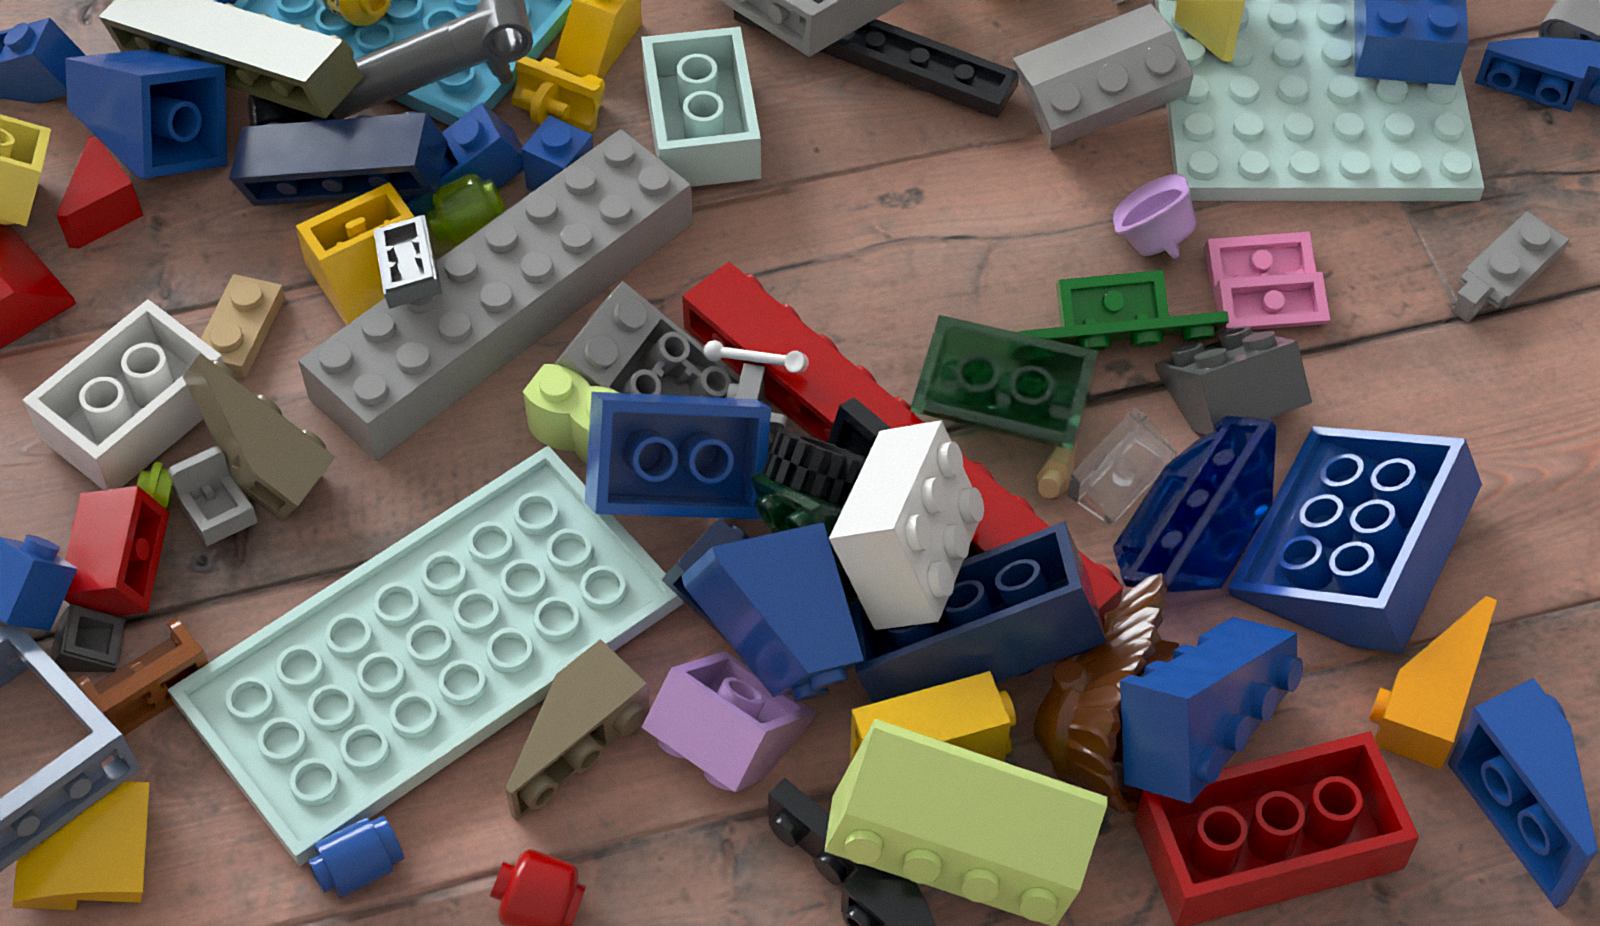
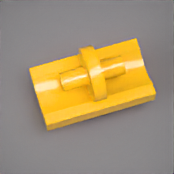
[512,56,605,133]

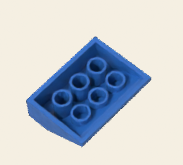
[1228,426,1482,654]

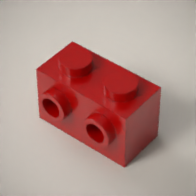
[64,486,169,616]

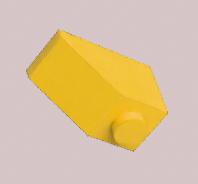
[554,0,642,79]

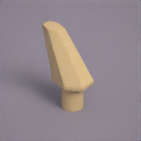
[1036,430,1077,499]

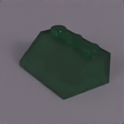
[911,315,1098,450]

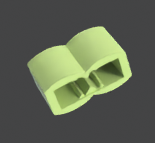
[523,364,619,464]

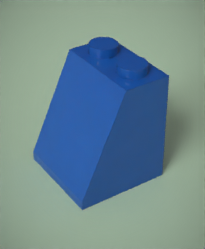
[65,49,227,179]
[681,522,864,702]

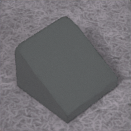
[50,603,126,672]

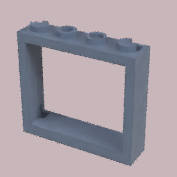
[0,624,141,872]

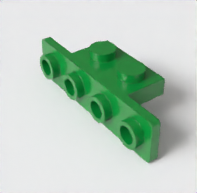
[1011,270,1229,357]

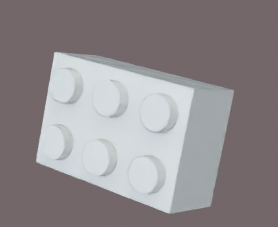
[22,299,224,490]
[829,420,984,630]

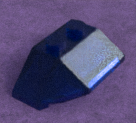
[1113,416,1277,593]

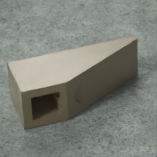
[183,353,335,522]
[505,639,650,821]

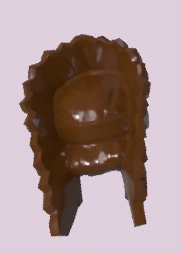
[1034,573,1179,814]

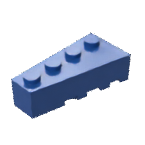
[1120,617,1303,804]

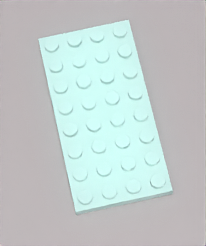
[167,446,684,867]

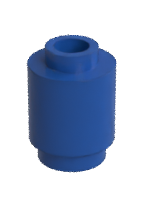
[308,816,405,899]

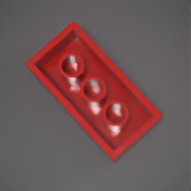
[1134,731,1419,926]

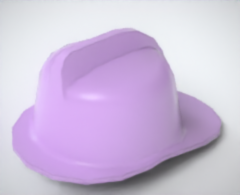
[1113,174,1197,259]

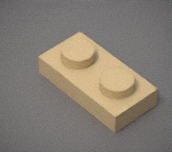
[200,274,286,379]

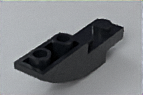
[768,778,936,926]

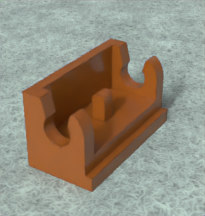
[74,618,209,736]

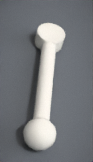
[704,340,809,374]

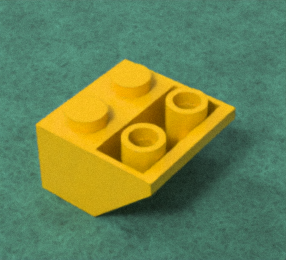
[296,182,414,326]

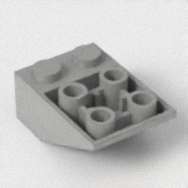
[554,281,740,398]

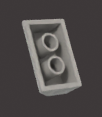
[1012,4,1194,149]

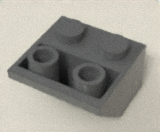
[1155,326,1312,438]

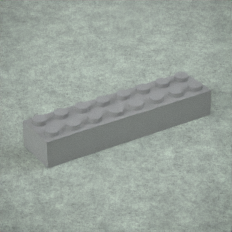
[298,129,693,461]

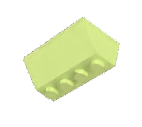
[824,719,1107,926]

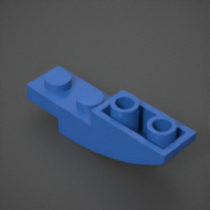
[1475,37,1600,113]

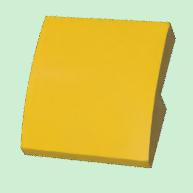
[12,781,150,910]

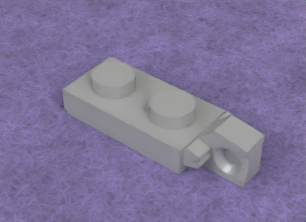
[1451,211,1569,323]

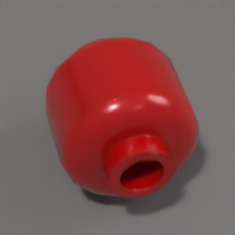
[490,849,586,926]

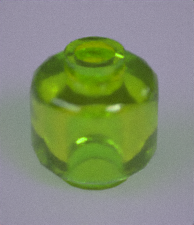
[427,173,507,247]

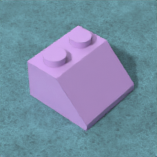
[641,651,817,792]

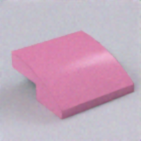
[1204,231,1330,331]

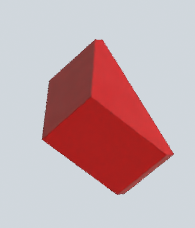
[56,137,143,249]

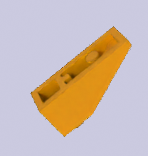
[1369,596,1497,770]

